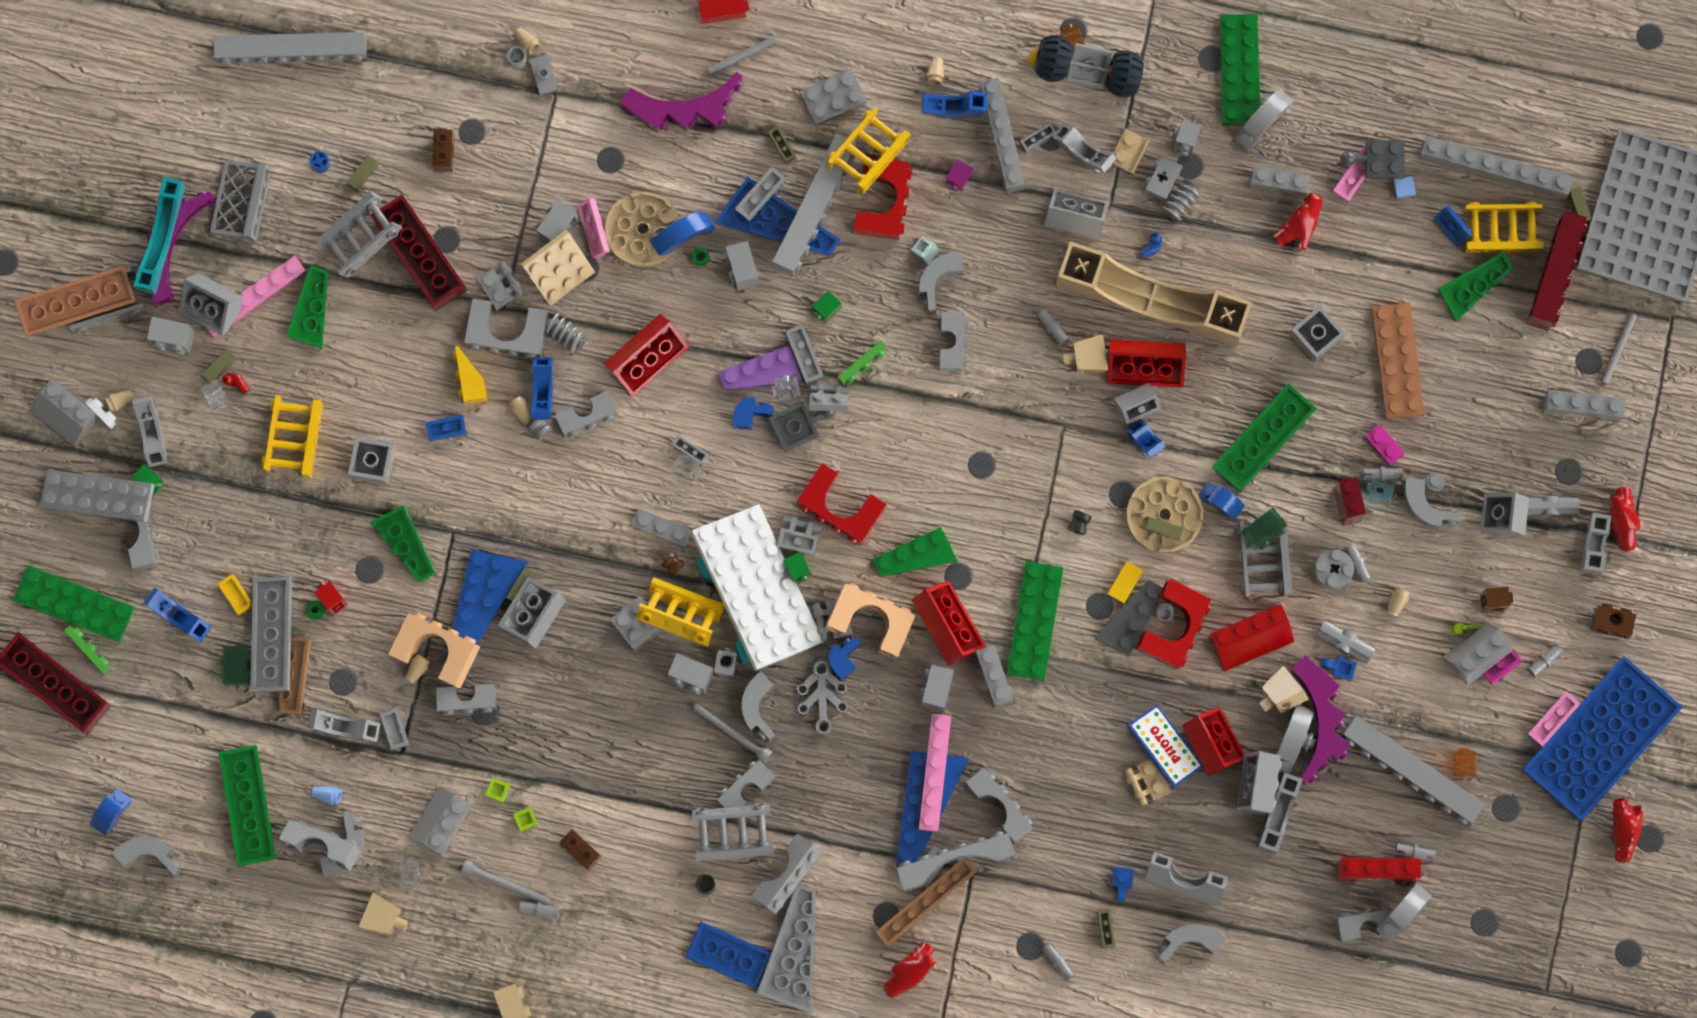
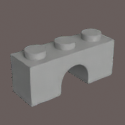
[1249,165,1311,198]
[939,312,968,373]
[555,391,617,439]
[1581,513,1611,576]
[975,645,1013,709]
[436,684,497,716]
[717,760,776,819]
[1336,905,1395,943]

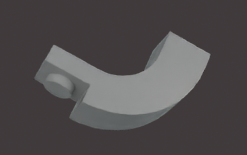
[1235,89,1294,151]
[1052,123,1116,173]
[919,252,963,314]
[132,396,167,467]
[1403,478,1462,530]
[742,671,776,742]
[1276,705,1315,774]
[309,709,380,742]
[320,812,365,879]
[111,837,182,876]
[1376,883,1432,943]
[1158,924,1226,964]

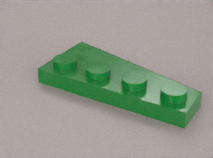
[1437,252,1513,322]
[286,265,328,349]
[370,505,437,583]
[872,527,958,578]

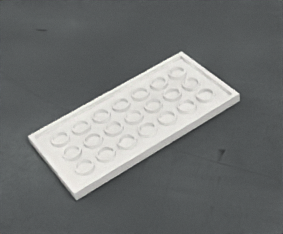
[690,505,824,671]

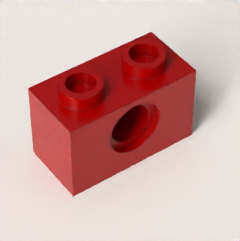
[314,581,348,616]

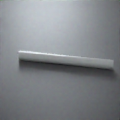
[707,36,778,75]
[1600,313,1637,384]

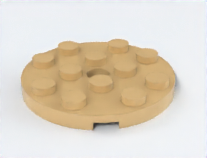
[605,192,680,267]
[1126,477,1204,553]

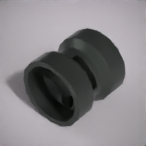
[1067,510,1092,535]
[696,874,716,895]

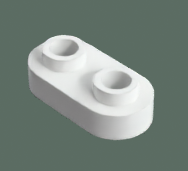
[85,397,117,429]

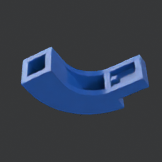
[921,91,988,119]
[650,211,716,256]
[531,357,553,420]
[143,587,212,643]

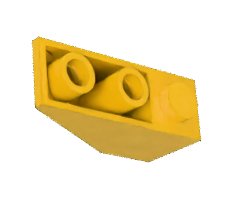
[452,346,488,405]

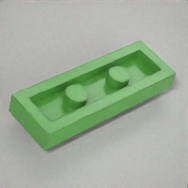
[838,341,886,386]
[64,625,111,675]

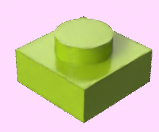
[485,777,511,803]
[513,806,539,832]

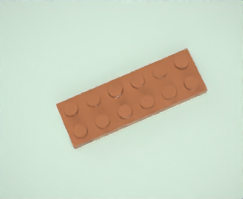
[14,265,136,337]
[1371,303,1424,419]

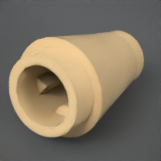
[513,27,540,55]
[926,57,944,86]
[104,389,135,413]
[508,396,533,425]
[1387,587,1410,617]
[405,654,431,684]

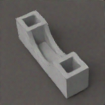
[1544,390,1625,422]
[128,514,159,571]
[965,768,1033,844]
[1257,773,1303,855]
[279,819,361,871]
[751,834,822,914]
[1145,852,1228,906]

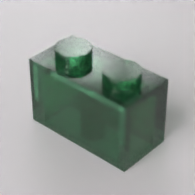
[1241,507,1287,551]
[223,646,251,687]

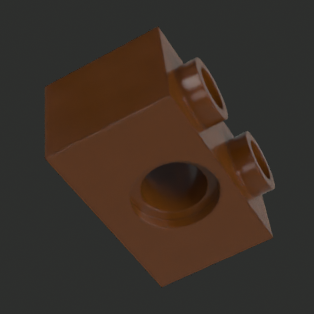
[432,129,454,172]
[1480,586,1513,613]
[1591,603,1637,639]
[559,829,601,871]

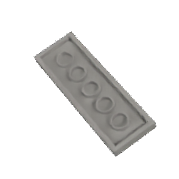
[40,469,155,522]
[251,576,292,693]

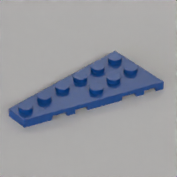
[715,177,841,257]
[445,550,528,662]
[896,751,969,867]

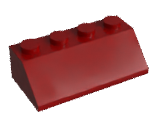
[603,314,689,397]
[1107,339,1186,388]
[911,581,986,666]
[1209,604,1295,672]

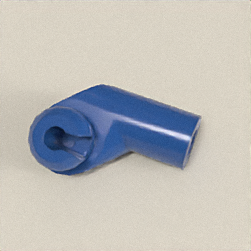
[1140,232,1162,259]

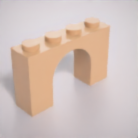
[824,583,915,660]
[388,612,480,688]

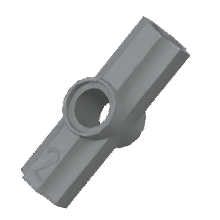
[1527,496,1580,518]
[1317,621,1375,664]

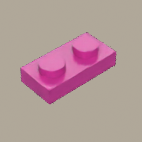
[1365,425,1405,467]
[1482,649,1522,686]

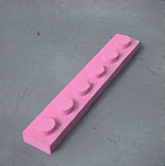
[207,256,306,337]
[919,714,951,832]

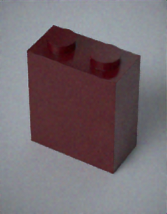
[1333,477,1366,526]

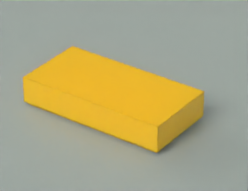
[1107,561,1143,604]
[217,574,252,616]

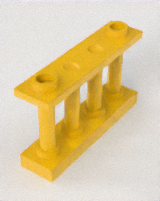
[827,107,911,195]
[1463,201,1544,254]
[261,395,323,479]
[636,577,725,647]

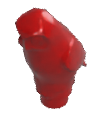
[1273,193,1323,252]
[1609,487,1641,552]
[1611,798,1644,864]
[883,942,936,998]

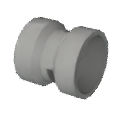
[507,46,527,69]

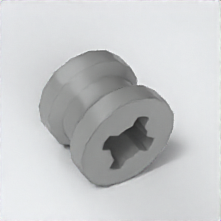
[528,419,553,440]

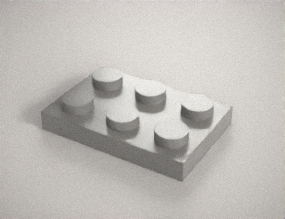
[800,69,867,126]

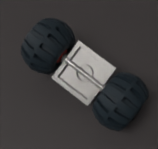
[1035,35,1144,97]

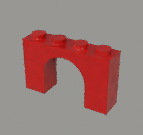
[698,0,749,24]
[854,157,913,240]
[797,463,887,545]
[1135,579,1211,669]
[1337,858,1421,883]

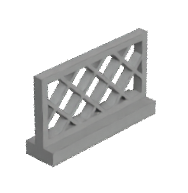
[210,160,272,241]

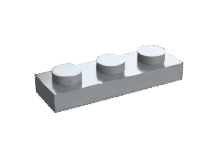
[735,167,786,222]
[785,324,824,384]
[632,509,692,548]

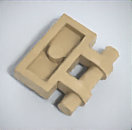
[1124,759,1171,806]

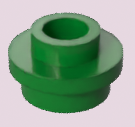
[691,248,710,267]
[306,601,325,620]

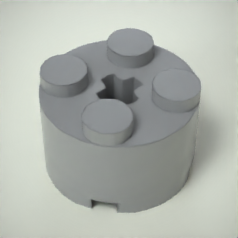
[1314,549,1354,591]

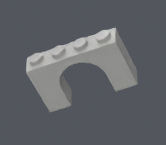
[464,298,549,360]

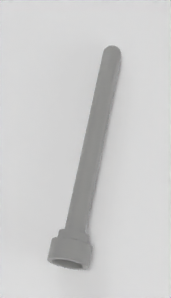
[692,704,773,764]
[460,859,550,905]

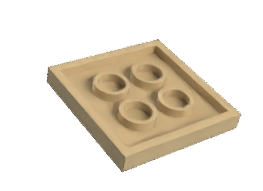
[521,230,595,306]

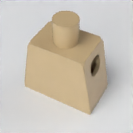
[1063,334,1108,374]
[1259,666,1309,713]
[359,893,409,935]

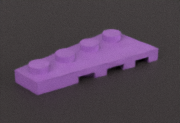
[718,345,803,391]

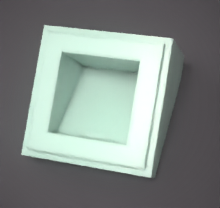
[910,236,939,264]

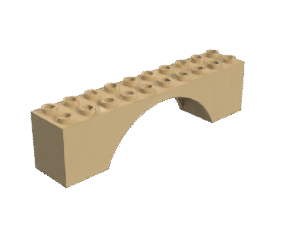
[1056,241,1252,347]

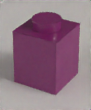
[946,160,973,192]

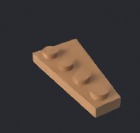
[278,637,311,715]

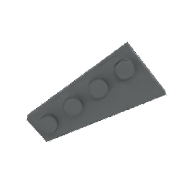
[1095,580,1163,657]

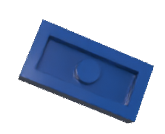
[1434,205,1473,247]
[425,415,467,442]

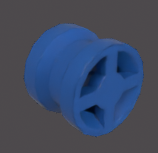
[310,151,330,173]

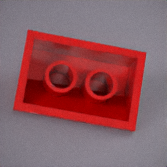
[1182,707,1244,776]

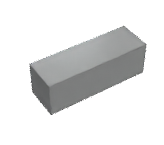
[1020,123,1056,153]
[672,435,709,466]

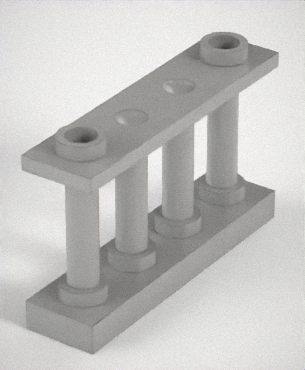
[316,191,402,278]
[69,264,146,334]
[1235,518,1292,600]
[692,803,774,861]

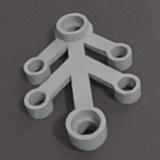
[797,660,848,735]

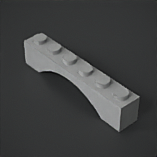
[980,77,1025,194]
[896,831,1015,893]

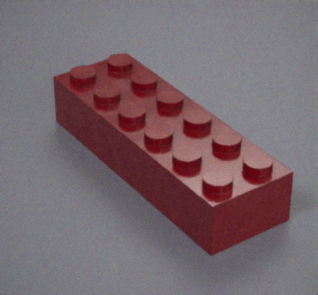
[371,194,467,312]
[1526,210,1588,332]
[0,632,112,735]

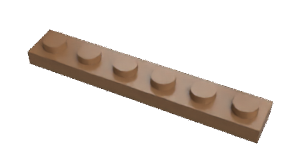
[875,858,977,948]

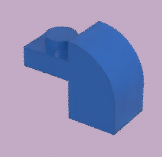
[732,397,774,430]
[1125,419,1166,458]
[1198,482,1245,521]
[829,637,860,682]
[90,789,133,836]

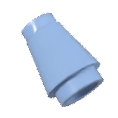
[312,786,342,806]

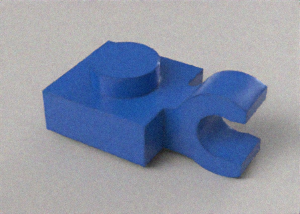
[1320,657,1357,682]
[1112,867,1134,902]

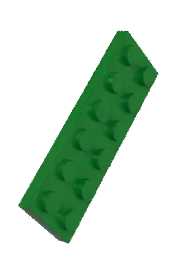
[1219,14,1260,126]
[1211,383,1317,493]
[1007,561,1063,681]
[13,565,135,643]
[218,745,277,867]

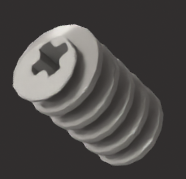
[1160,179,1200,221]
[546,313,589,353]

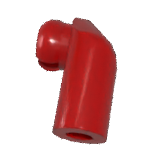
[222,373,249,395]

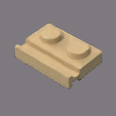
[1112,129,1150,175]

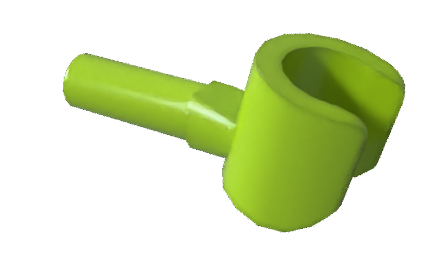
[1452,623,1479,636]

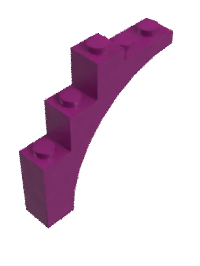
[620,72,744,133]
[137,191,216,307]
[1291,655,1350,785]

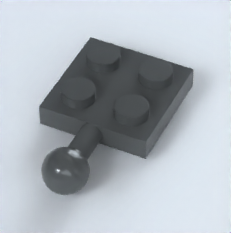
[1340,140,1405,179]
[768,402,836,453]

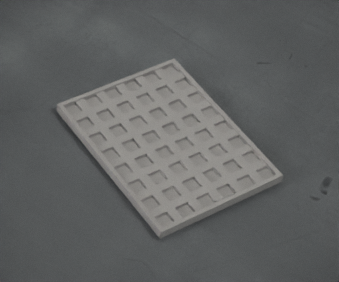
[1576,127,1697,304]

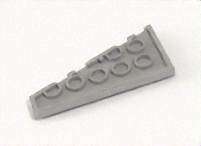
[757,884,816,1014]

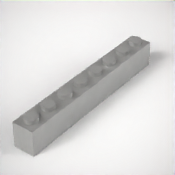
[214,32,367,65]
[772,133,857,277]
[1419,136,1574,200]
[1341,715,1485,826]

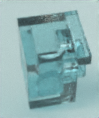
[1364,479,1395,506]

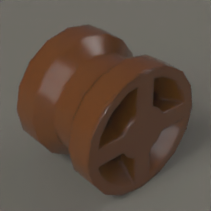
[661,552,685,576]

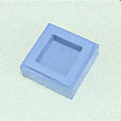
[1393,176,1416,199]

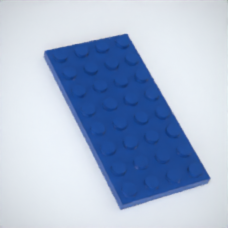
[1522,656,1683,822]

